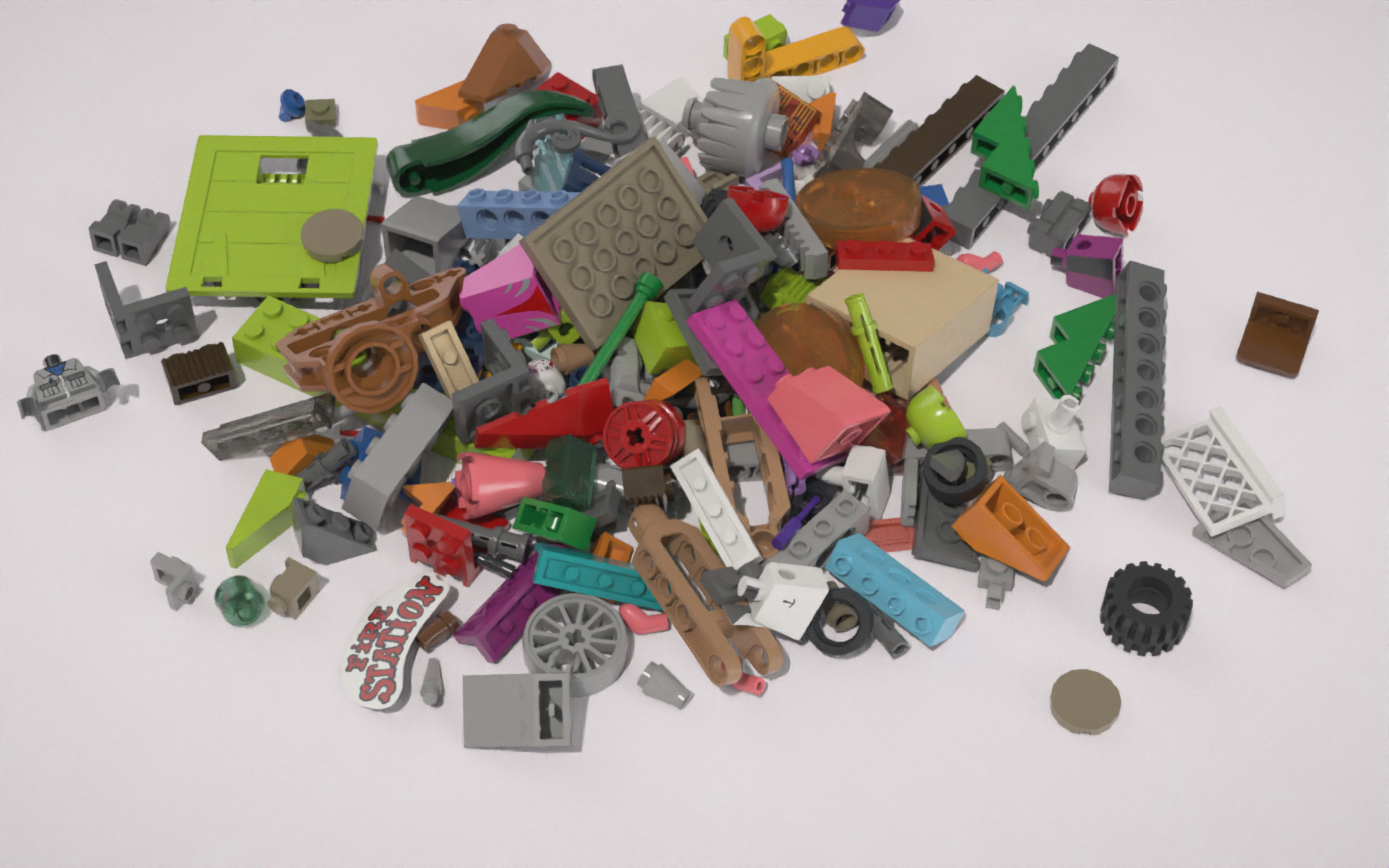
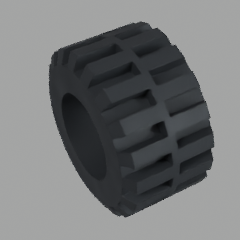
[1100,561,1193,656]

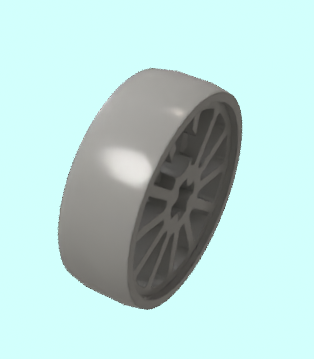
[522,593,628,698]

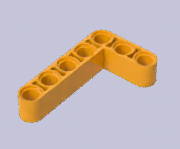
[727,16,865,82]

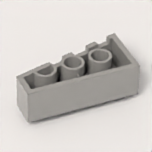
[341,382,454,530]

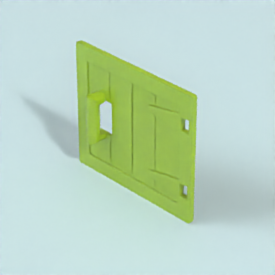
[165,135,378,298]

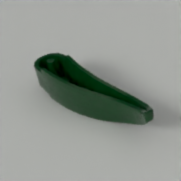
[386,90,595,197]

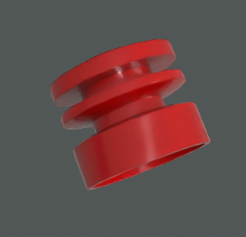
[603,399,686,468]

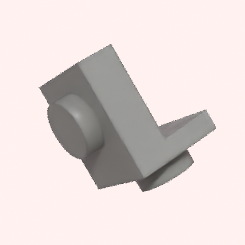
[150,552,197,611]

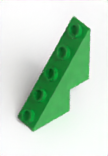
[970,86,1039,211]
[1033,294,1116,405]

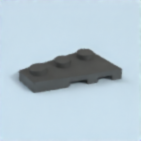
[911,471,980,573]

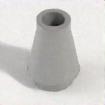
[637,661,691,709]

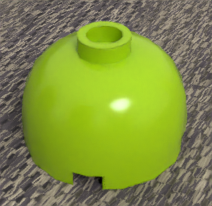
[905,385,968,450]

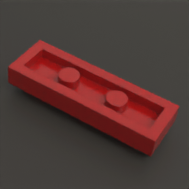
[835,239,935,272]

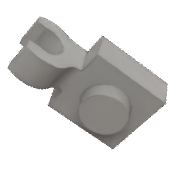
[977,553,1014,609]

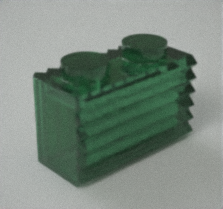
[541,434,597,512]

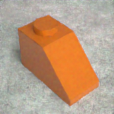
[415,80,484,130]

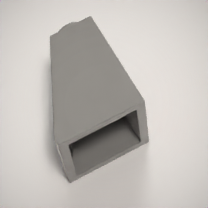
[381,196,471,275]

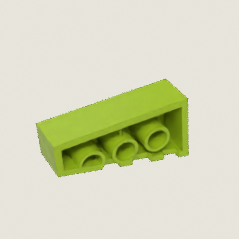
[630,301,765,375]

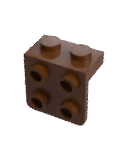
[1236,291,1319,378]

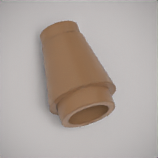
[550,344,600,375]

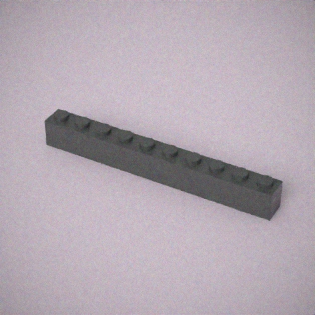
[943,43,1119,250]

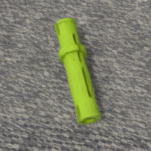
[844,293,894,393]

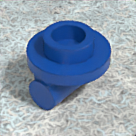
[279,89,305,122]

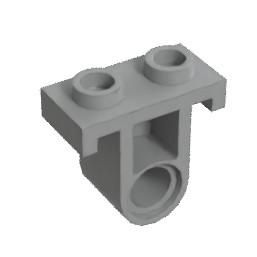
[1003,441,1078,512]

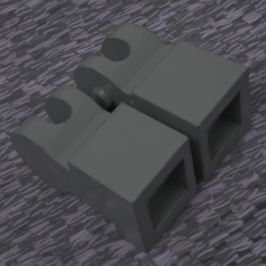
[88,199,170,266]

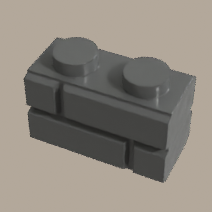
[1027,190,1091,258]

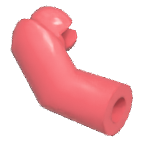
[956,251,1003,273]
[619,603,668,635]
[721,655,765,695]

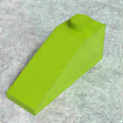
[225,469,309,569]

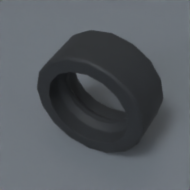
[923,437,988,504]
[805,587,873,655]

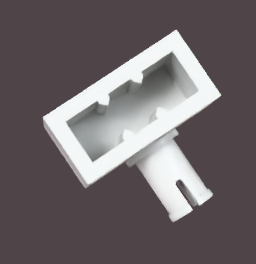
[1021,395,1087,471]
[816,444,890,523]

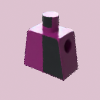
[1050,234,1124,298]

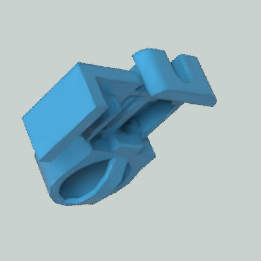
[982,268,1029,337]

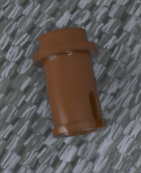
[414,610,459,653]

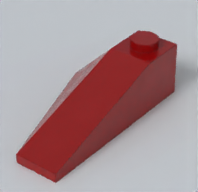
[473,377,613,450]

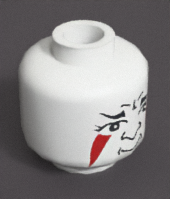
[526,359,566,406]

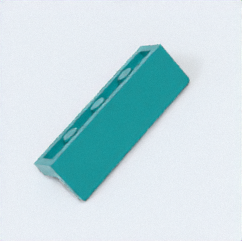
[532,542,671,611]

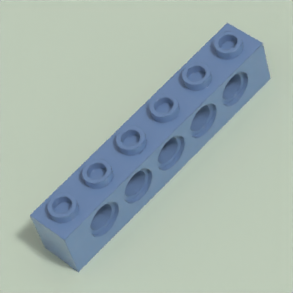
[457,188,580,239]

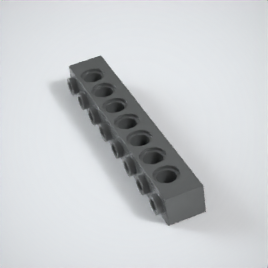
[1109,260,1167,500]

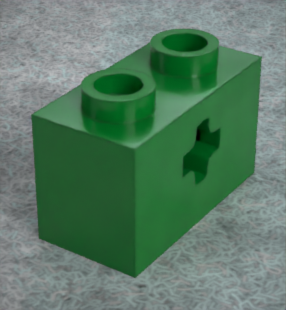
[512,497,597,551]

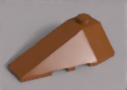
[458,23,552,103]

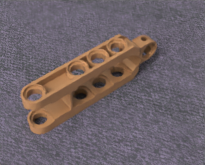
[693,376,791,565]
[628,502,783,687]

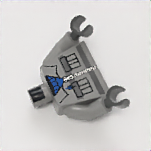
[17,354,121,431]

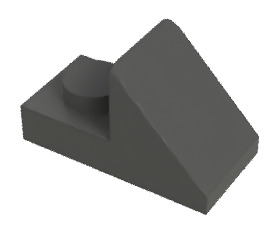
[568,486,622,542]

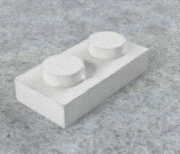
[771,75,830,106]

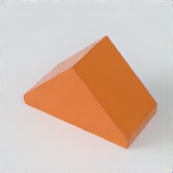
[270,428,343,476]

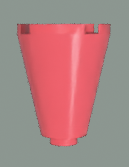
[455,452,551,519]

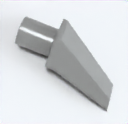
[420,658,443,705]

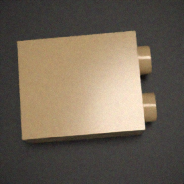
[801,230,999,400]

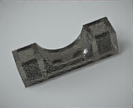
[812,91,893,195]

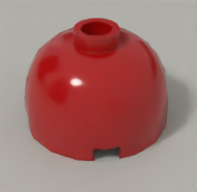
[1088,173,1143,235]
[726,185,789,235]

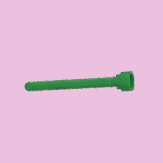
[577,272,664,386]

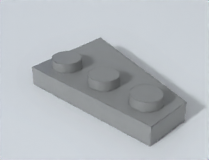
[1192,498,1312,588]

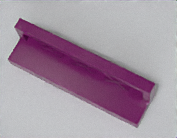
[453,544,565,663]

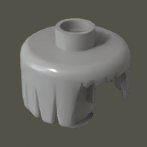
[682,77,789,178]

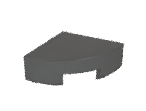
[930,449,965,482]

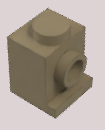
[267,557,320,620]

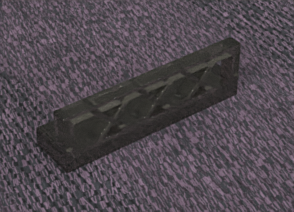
[201,392,336,461]

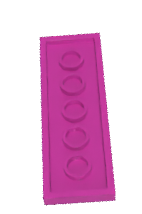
[686,299,849,480]

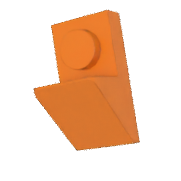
[797,92,836,155]
[401,482,456,538]

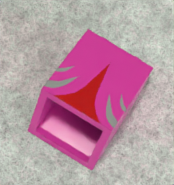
[460,244,562,339]

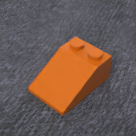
[951,475,1070,581]

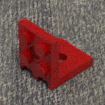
[404,496,510,588]

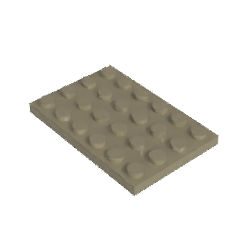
[519,136,708,351]

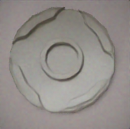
[300,209,364,263]
[1050,669,1121,735]

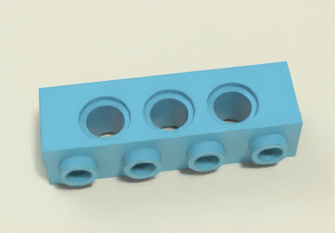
[825,533,965,647]

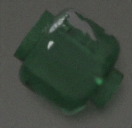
[214,575,265,627]

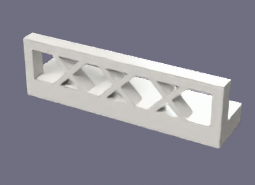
[670,448,764,573]

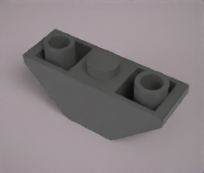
[292,497,378,565]

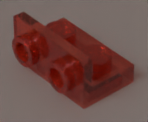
[850,392,908,466]

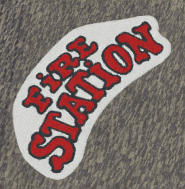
[339,570,450,710]

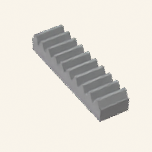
[759,178,828,280]

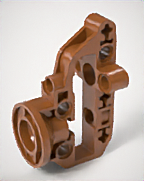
[275,264,468,414]

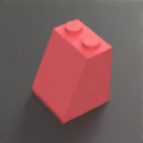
[767,366,891,464]

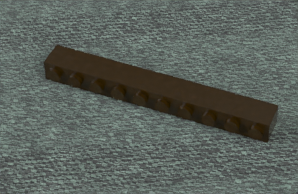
[811,75,1005,272]

